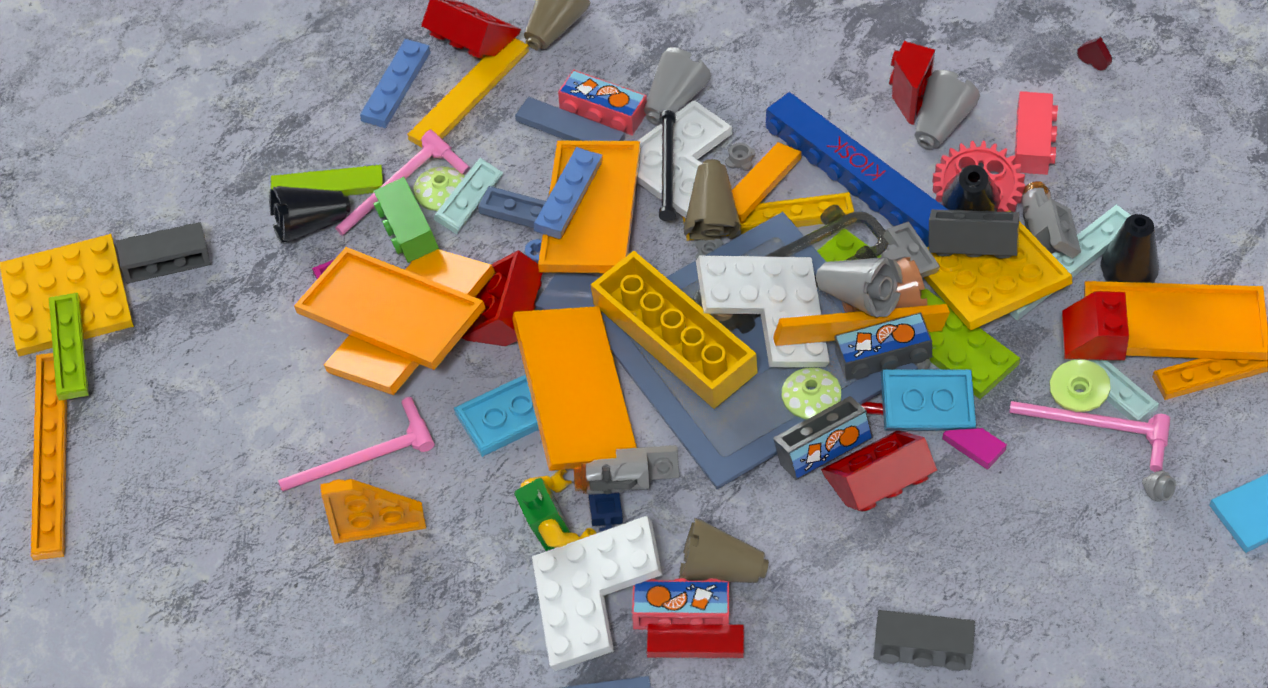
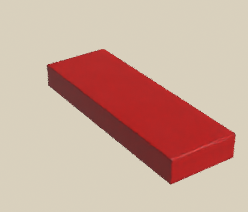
[647,624,744,658]

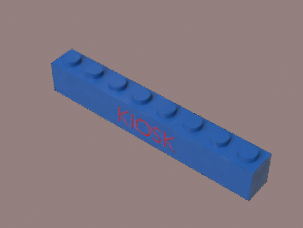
[766,92,948,247]

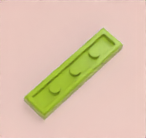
[271,165,383,196]
[49,293,89,401]

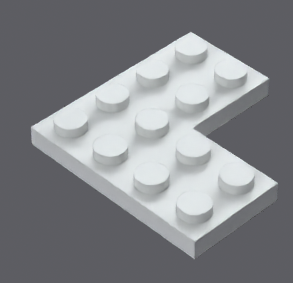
[637,100,732,218]
[696,255,830,367]
[532,516,662,671]

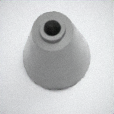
[644,47,711,125]
[915,70,980,149]
[816,257,902,317]

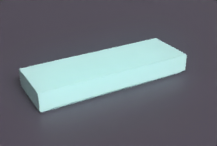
[433,158,503,235]
[1078,359,1159,422]

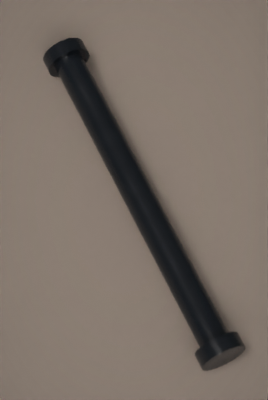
[659,110,676,221]

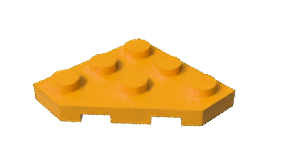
[320,479,426,544]

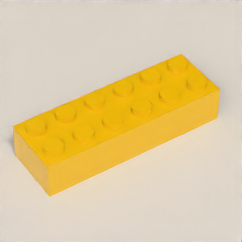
[590,251,758,409]

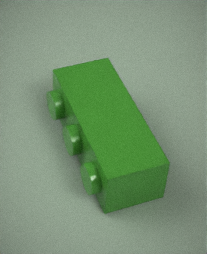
[373,177,439,263]

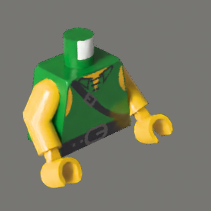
[514,469,596,551]

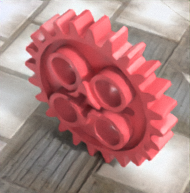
[932,141,1025,212]

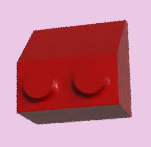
[889,41,935,125]
[1062,291,1129,360]

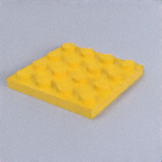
[923,211,1072,331]
[0,234,134,357]

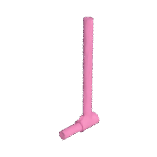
[335,129,470,236]
[278,397,434,492]
[1009,401,1170,472]

